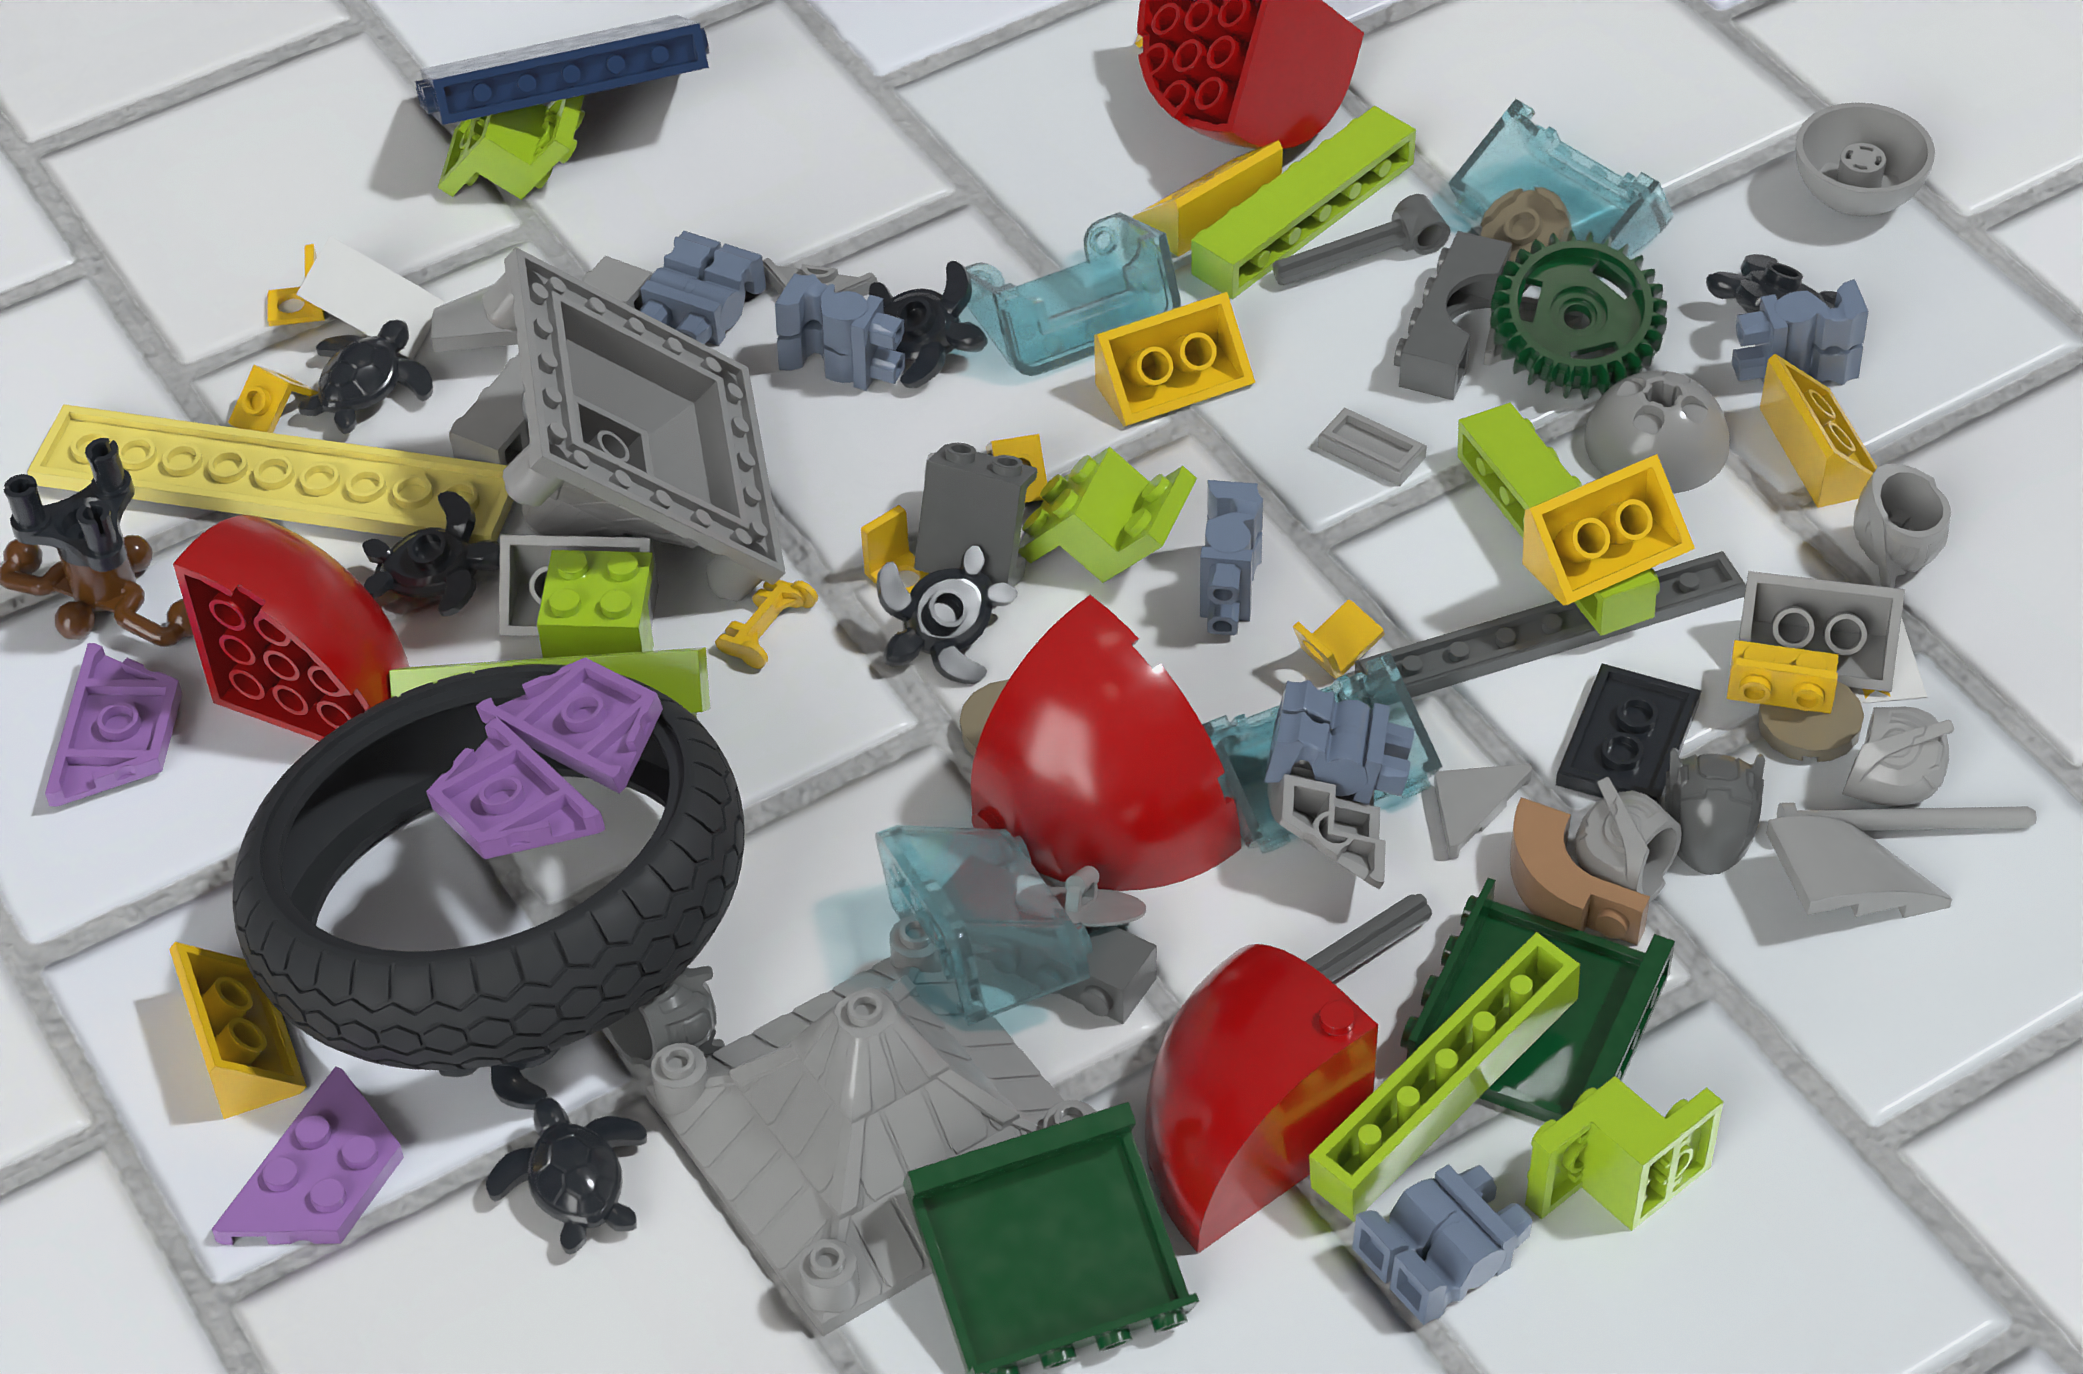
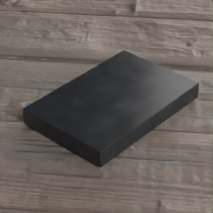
[1556,663,1702,805]

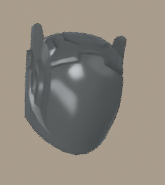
[1665,748,1765,875]
[602,966,725,1068]

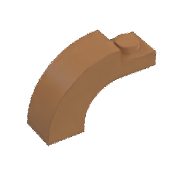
[1510,797,1650,945]

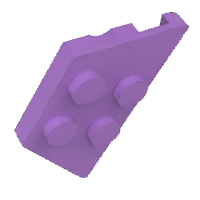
[45,643,183,807]
[476,658,663,793]
[426,717,606,860]
[212,1066,404,1245]

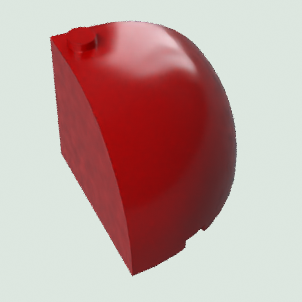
[1137,0,1364,149]
[173,515,410,741]
[971,594,1241,891]
[1145,944,1378,1254]

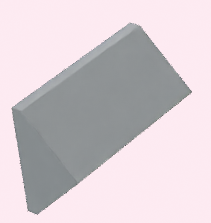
[499,534,659,636]
[1739,571,1905,692]

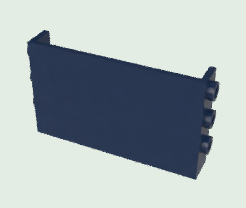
[415,15,709,125]

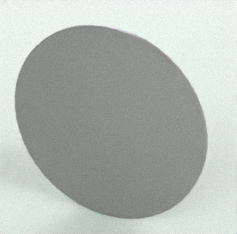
[1016,866,1146,927]

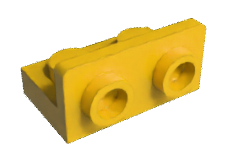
[1726,640,1839,714]

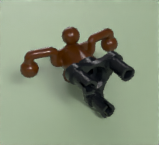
[0,438,194,647]

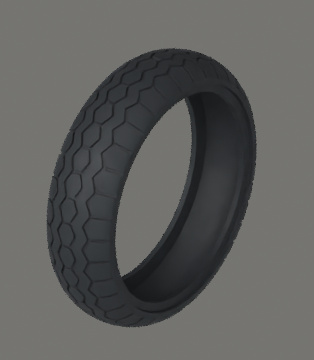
[232,664,745,1070]

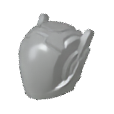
[1853,463,1951,588]
[1842,706,1954,807]
[1575,777,1682,904]

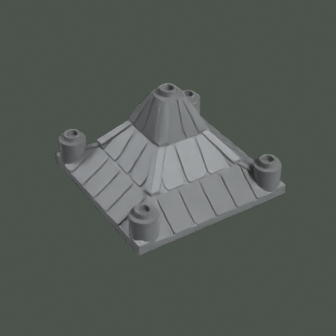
[482,247,786,602]
[645,915,1096,1337]

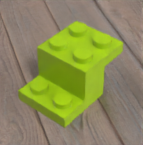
[437,95,585,200]
[1018,447,1197,583]
[537,550,654,658]
[1525,1076,1724,1231]

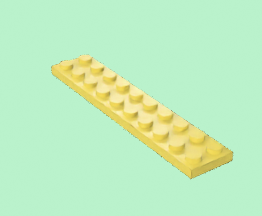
[27,404,514,544]

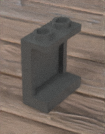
[914,443,1037,588]

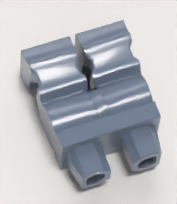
[640,231,766,346]
[775,273,905,391]
[1731,279,1869,385]
[1200,480,1263,635]
[1264,680,1415,805]
[1352,1164,1533,1325]

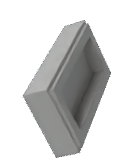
[1318,407,1427,486]

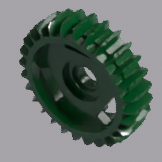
[1490,230,1667,400]

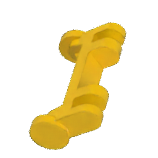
[715,579,818,669]

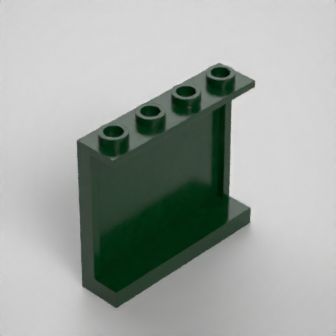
[1400,878,1675,1122]
[903,1102,1199,1374]

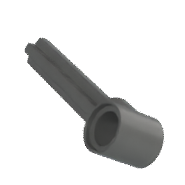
[1272,194,1450,285]
[1305,894,1432,982]

